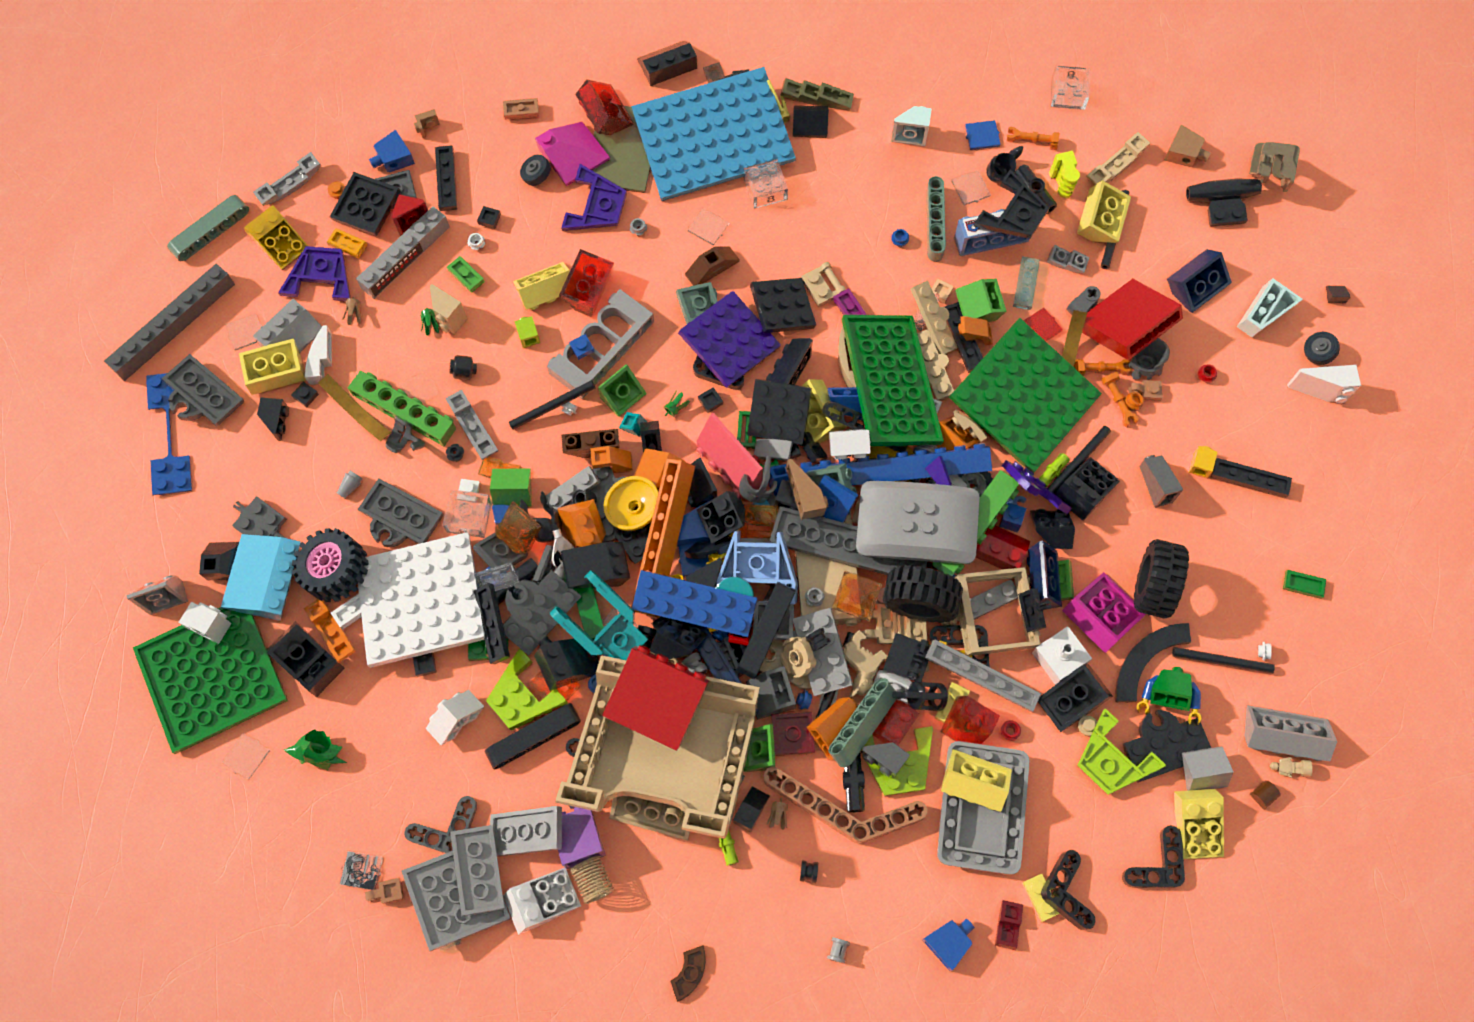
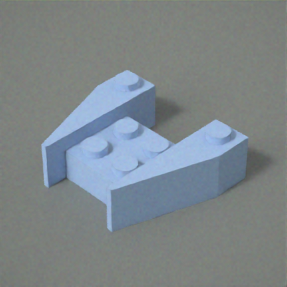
[716,531,798,604]

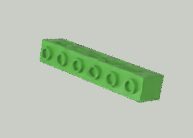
[348,370,456,447]

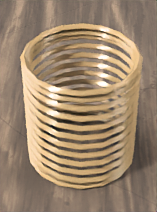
[570,856,614,904]

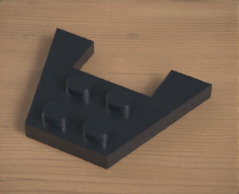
[973,169,1049,239]

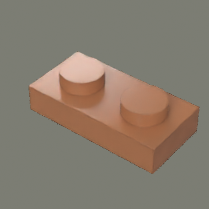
[503,98,539,120]

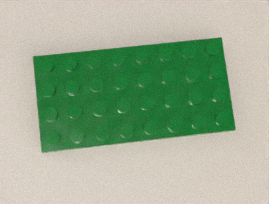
[841,315,944,446]

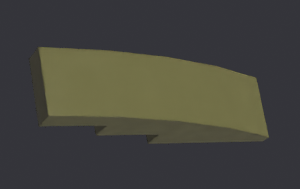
[780,78,854,110]

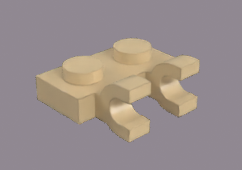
[861,604,898,644]

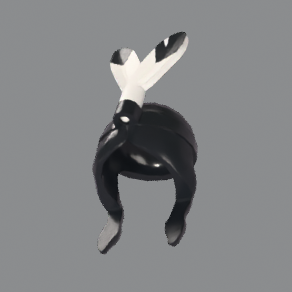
[520,491,574,567]

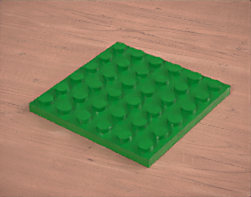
[949,318,1102,473]
[133,607,288,754]

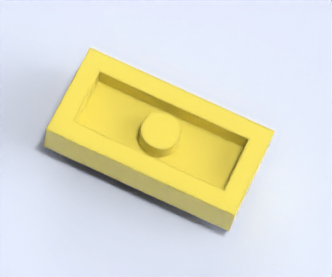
[934,682,970,728]
[1022,874,1060,922]

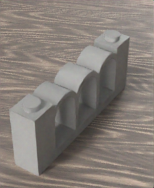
[547,289,654,399]

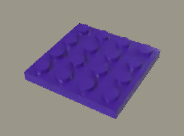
[678,291,781,388]

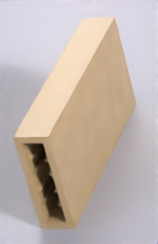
[795,511,862,626]

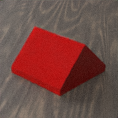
[391,195,428,236]

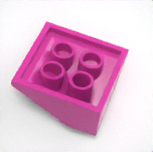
[535,122,610,186]

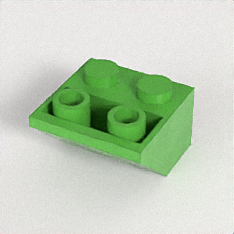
[955,278,1007,322]

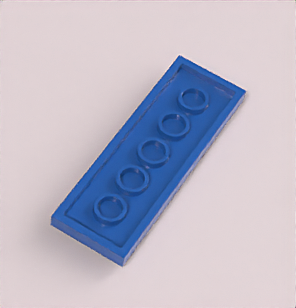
[632,570,757,637]

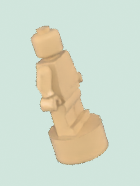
[1269,757,1312,777]

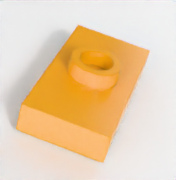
[327,228,368,259]

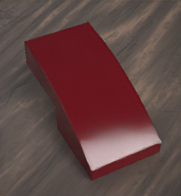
[995,900,1023,950]

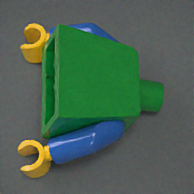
[1137,667,1202,725]

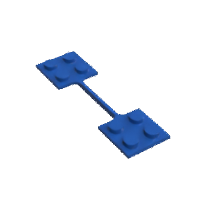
[146,373,192,496]

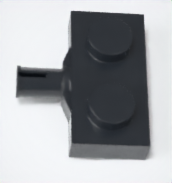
[1018,588,1052,633]

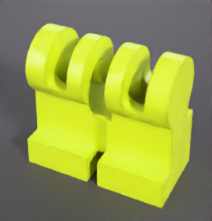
[1049,151,1080,198]

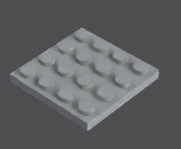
[401,851,510,952]

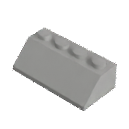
[1244,705,1337,762]

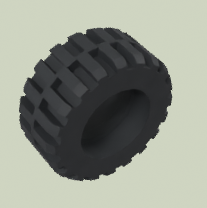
[1134,539,1189,619]
[883,566,963,623]

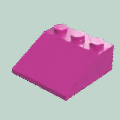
[1062,572,1146,653]

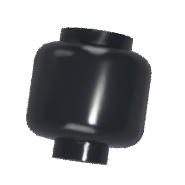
[449,355,477,380]

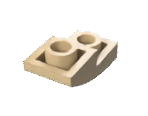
[952,409,987,442]

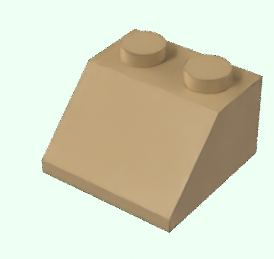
[430,284,467,335]

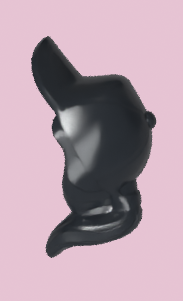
[986,146,1024,183]

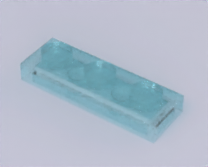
[1013,256,1040,310]

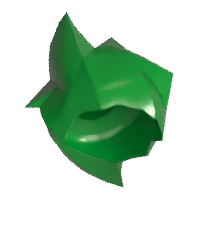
[283,729,347,771]

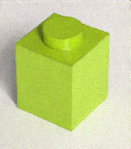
[514,316,540,348]

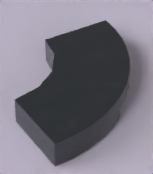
[684,536,732,559]

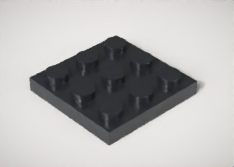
[329,172,401,236]
[750,278,816,333]
[747,379,812,445]

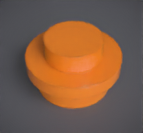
[328,181,345,199]
[1125,392,1144,410]

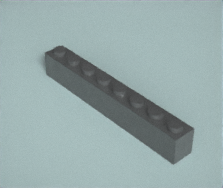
[104,263,235,382]

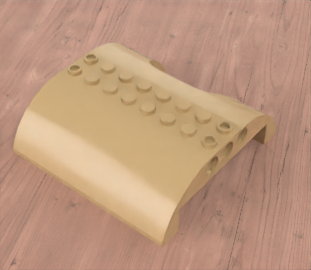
[555,655,760,839]

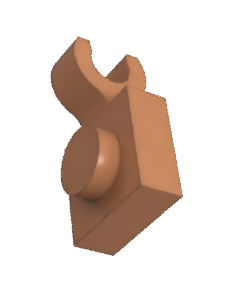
[1128,380,1163,401]
[364,878,404,904]

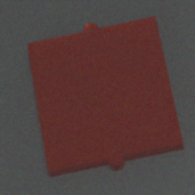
[1023,307,1063,341]

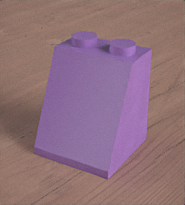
[558,807,606,869]

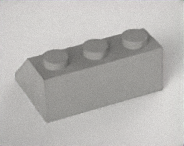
[253,299,322,353]

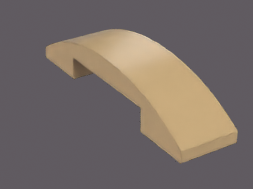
[1086,132,1150,185]
[838,326,856,387]

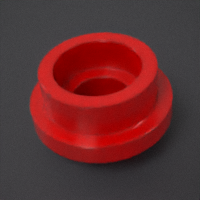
[1198,364,1217,383]
[1001,720,1021,741]

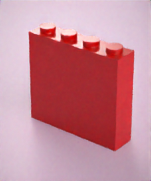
[1082,278,1183,360]
[602,645,710,751]

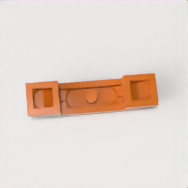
[303,599,356,663]

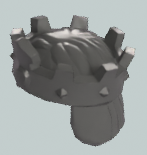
[1128,338,1170,380]

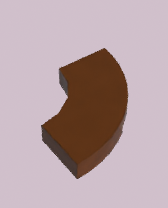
[670,945,706,1002]

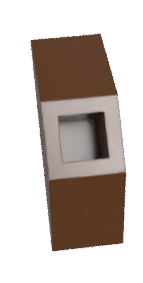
[685,246,740,286]
[561,429,620,458]

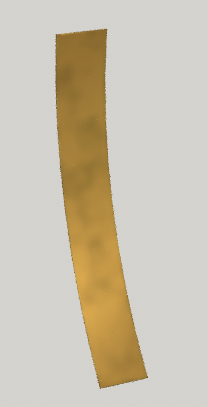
[1062,310,1087,367]
[318,374,391,442]

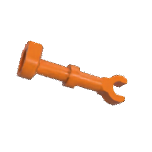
[1007,127,1060,150]
[1074,359,1131,376]
[1101,371,1138,427]

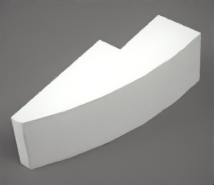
[305,325,332,385]

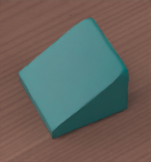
[619,412,647,436]

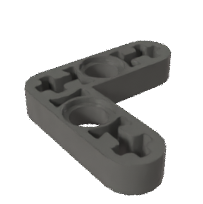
[404,796,478,853]

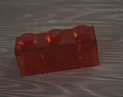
[575,79,634,135]
[559,249,614,317]

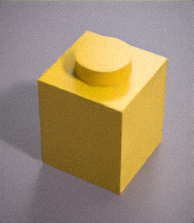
[1189,446,1218,478]

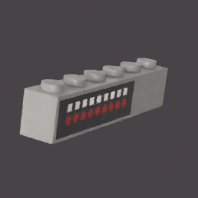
[356,206,450,299]

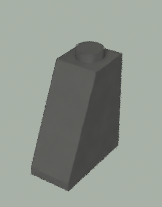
[1139,455,1183,508]

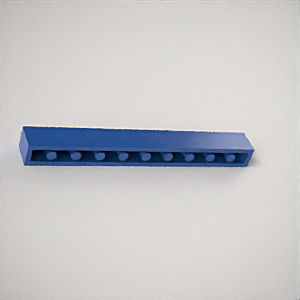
[799,443,992,485]

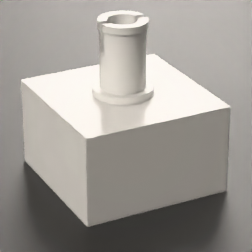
[1032,626,1092,685]

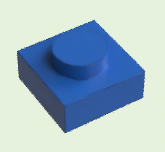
[569,334,595,360]

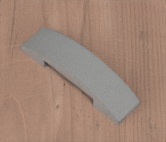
[253,152,321,206]
[445,389,498,460]

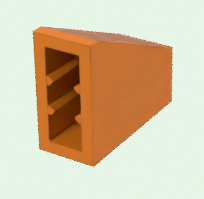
[807,698,858,760]

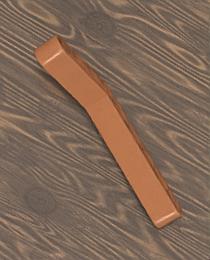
[764,767,928,844]

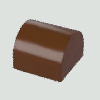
[1249,780,1281,810]

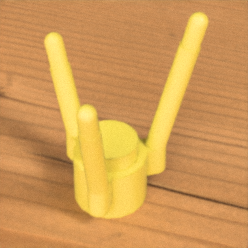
[767,80,790,124]

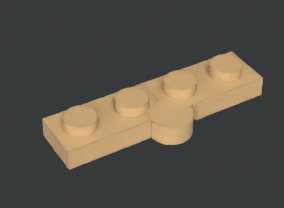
[910,280,958,354]
[917,329,954,401]

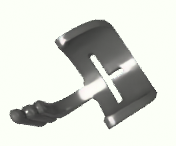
[385,416,425,453]
[739,456,777,503]

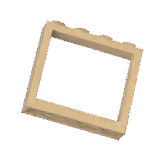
[954,567,1041,656]

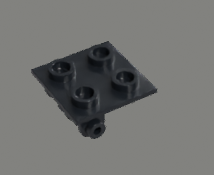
[613,521,652,564]
[883,633,931,682]

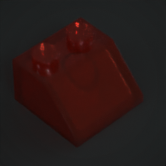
[940,696,1000,744]
[872,699,920,746]

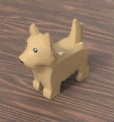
[843,630,888,698]

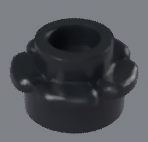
[445,444,464,462]

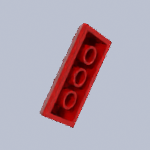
[975,526,1031,570]

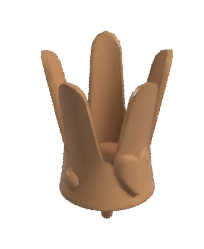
[342,297,361,325]
[766,797,788,830]

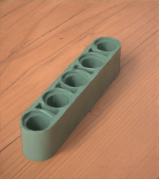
[926,176,946,262]
[167,195,249,261]
[828,678,896,767]

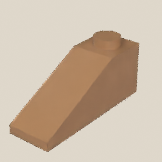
[785,459,828,520]

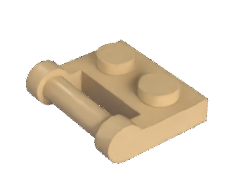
[801,262,846,307]

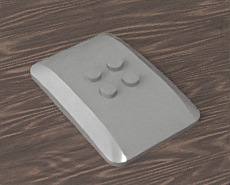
[856,481,980,564]
[937,741,1030,875]

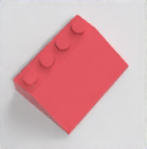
[696,413,763,502]

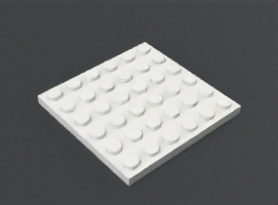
[358,532,485,668]

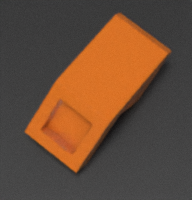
[958,316,993,345]
[590,446,633,473]

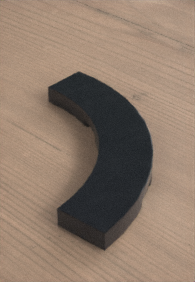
[1115,623,1191,702]

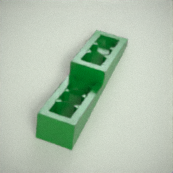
[574,588,604,640]

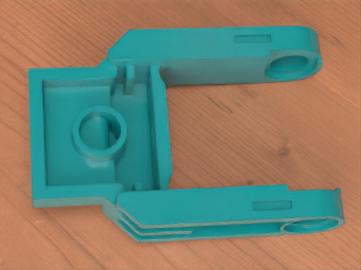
[549,570,648,660]

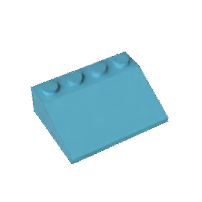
[221,534,301,621]

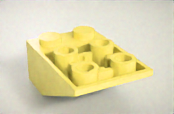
[1174,789,1224,859]

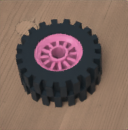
[292,528,369,602]

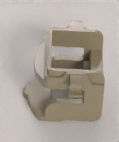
[1249,142,1300,192]

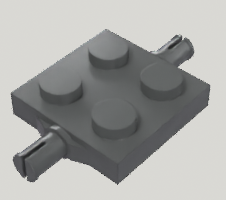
[232,496,287,538]

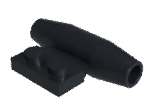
[1186,178,1262,227]

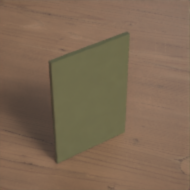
[592,102,650,193]

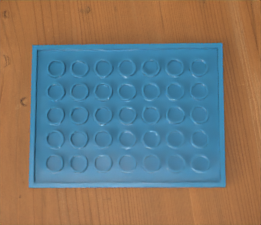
[631,67,796,201]

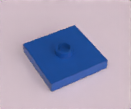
[818,474,858,523]

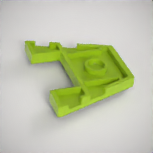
[486,649,568,731]
[1077,708,1166,795]
[861,726,933,797]

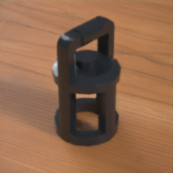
[893,681,948,711]

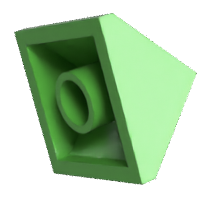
[598,364,647,417]
[490,468,532,507]
[744,724,775,772]

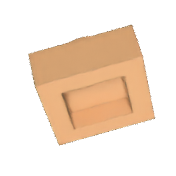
[932,278,954,304]

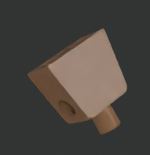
[1164,125,1211,167]

